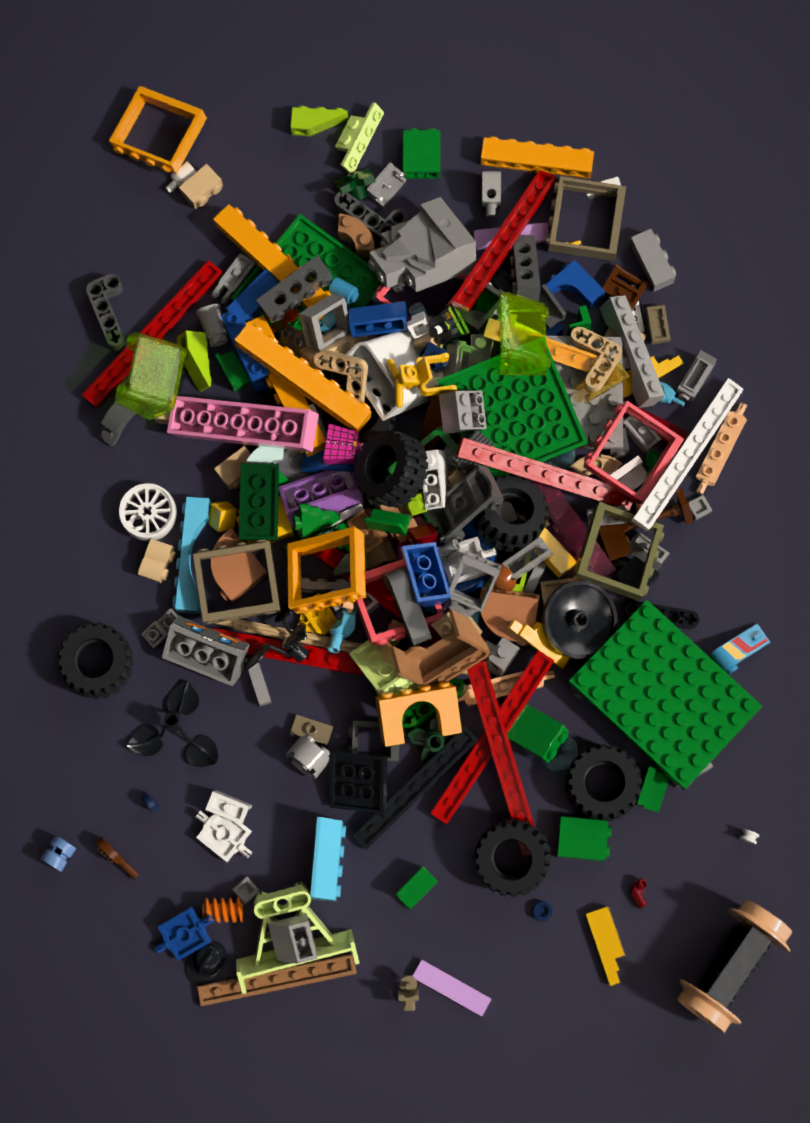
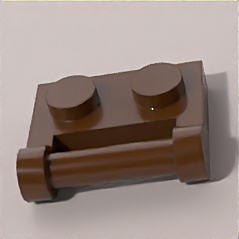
[602,264,650,310]

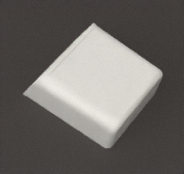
[343,329,444,421]

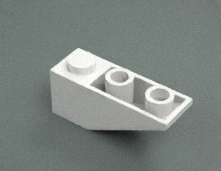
[423,450,447,510]

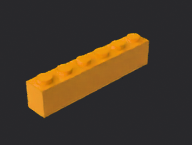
[481,137,594,179]

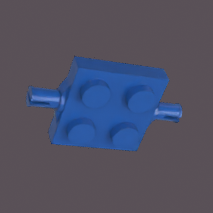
[155,907,214,961]

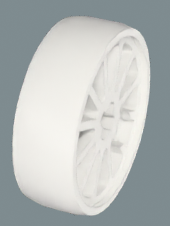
[119,483,177,541]

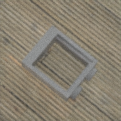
[299,294,351,351]
[449,550,502,612]

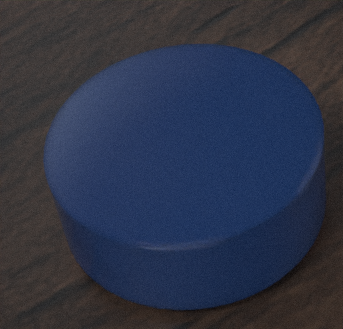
[142,793,160,812]
[532,901,552,922]

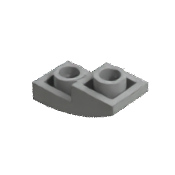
[142,608,181,648]

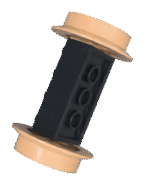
[677,899,792,1033]

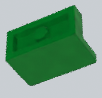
[567,305,591,336]
[215,350,251,392]
[364,509,411,536]
[636,766,670,813]
[396,866,438,910]

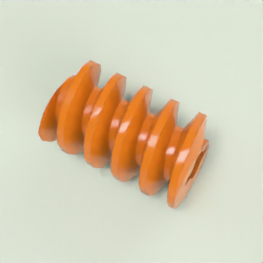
[202,897,244,923]

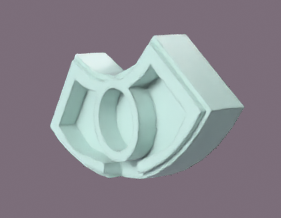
[246,446,284,464]

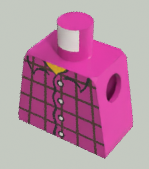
[324,424,364,465]

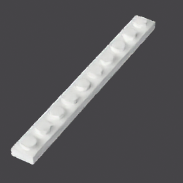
[631,378,744,532]

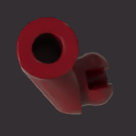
[631,878,648,909]

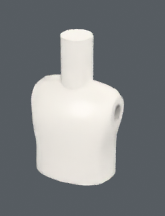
[165,162,196,193]

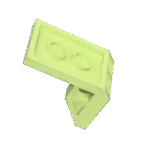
[349,631,420,711]

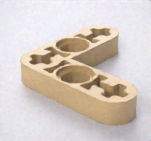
[571,327,622,392]
[314,350,368,403]

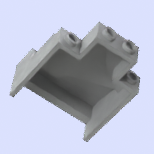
[368,197,476,292]

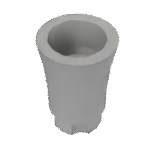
[195,304,228,347]

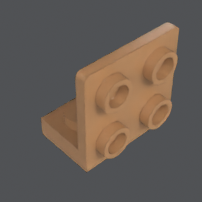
[347,507,398,554]

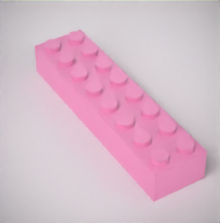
[167,396,319,452]

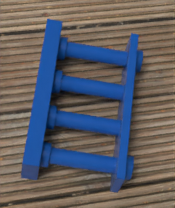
[221,308,270,394]

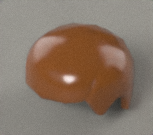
[488,563,517,591]

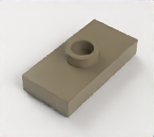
[646,305,670,345]
[290,715,334,745]

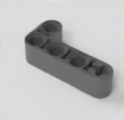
[334,192,407,242]
[86,274,126,352]
[381,567,431,646]

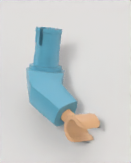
[327,602,356,653]

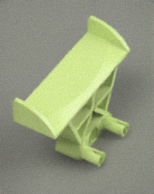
[236,882,360,994]

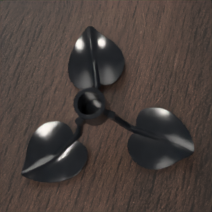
[245,604,309,673]
[127,680,218,767]

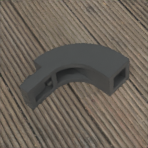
[97,383,153,447]

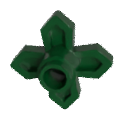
[333,167,376,201]
[407,716,453,765]

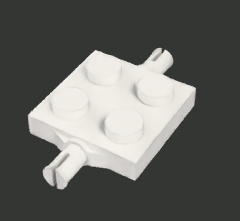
[442,537,496,585]
[196,811,252,863]

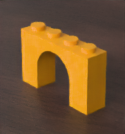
[375,681,462,747]

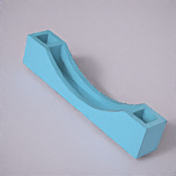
[172,497,211,614]

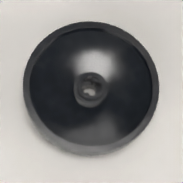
[542,581,617,659]

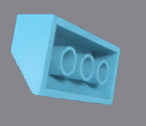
[310,817,346,901]

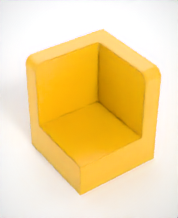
[208,501,237,532]

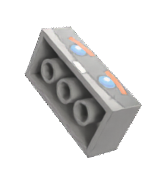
[162,616,250,686]

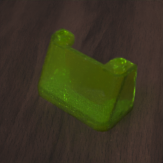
[497,292,551,375]
[115,332,186,420]

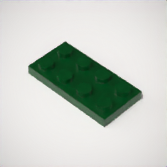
[239,463,279,541]

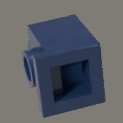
[418,342,448,373]

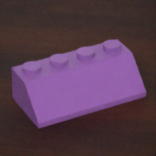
[279,470,364,528]

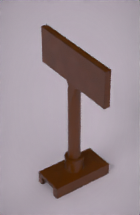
[599,488,693,561]

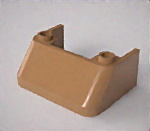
[390,609,490,687]

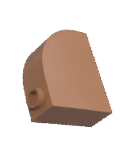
[211,528,269,604]
[480,586,540,646]

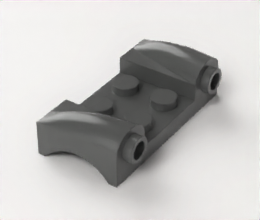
[427,465,504,543]

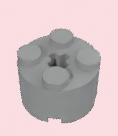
[285,734,330,780]

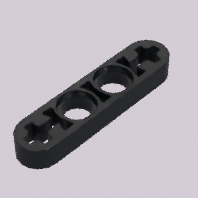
[624,601,699,629]

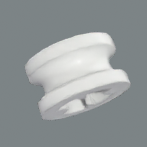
[739,829,759,845]

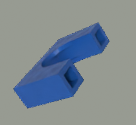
[522,260,605,336]

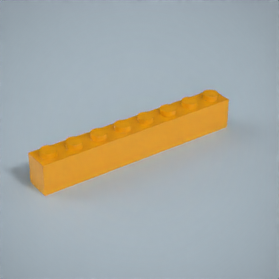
[213,204,331,321]
[245,315,326,458]
[235,322,371,433]

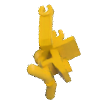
[386,353,457,408]

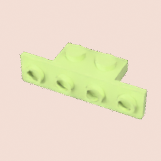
[335,102,384,173]

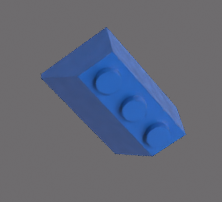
[401,542,451,607]

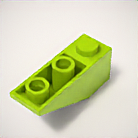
[291,106,348,136]
[177,331,211,392]

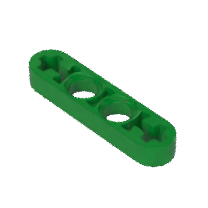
[402,678,467,730]

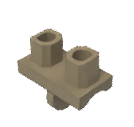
[398,975,419,1011]

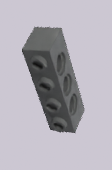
[508,235,540,301]
[256,256,333,323]

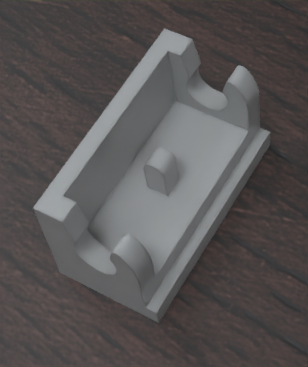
[367,162,406,208]

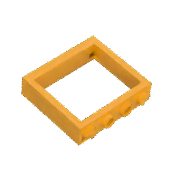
[109,86,207,174]
[288,527,366,614]

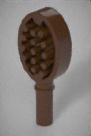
[95,837,139,879]

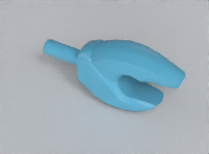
[659,382,685,407]

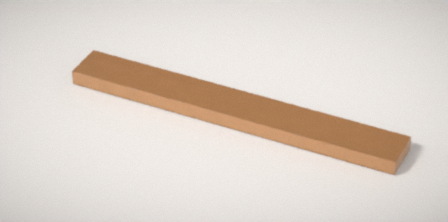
[197,954,357,1006]

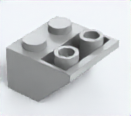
[439,391,487,433]
[268,913,318,964]

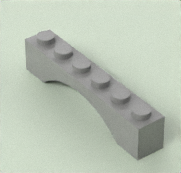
[600,295,665,408]

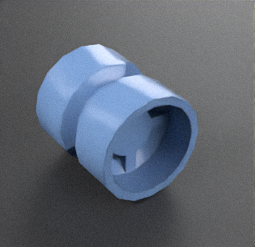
[40,835,77,872]

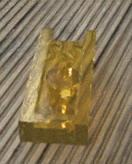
[575,362,629,404]

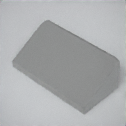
[623,415,661,453]
[629,531,669,571]

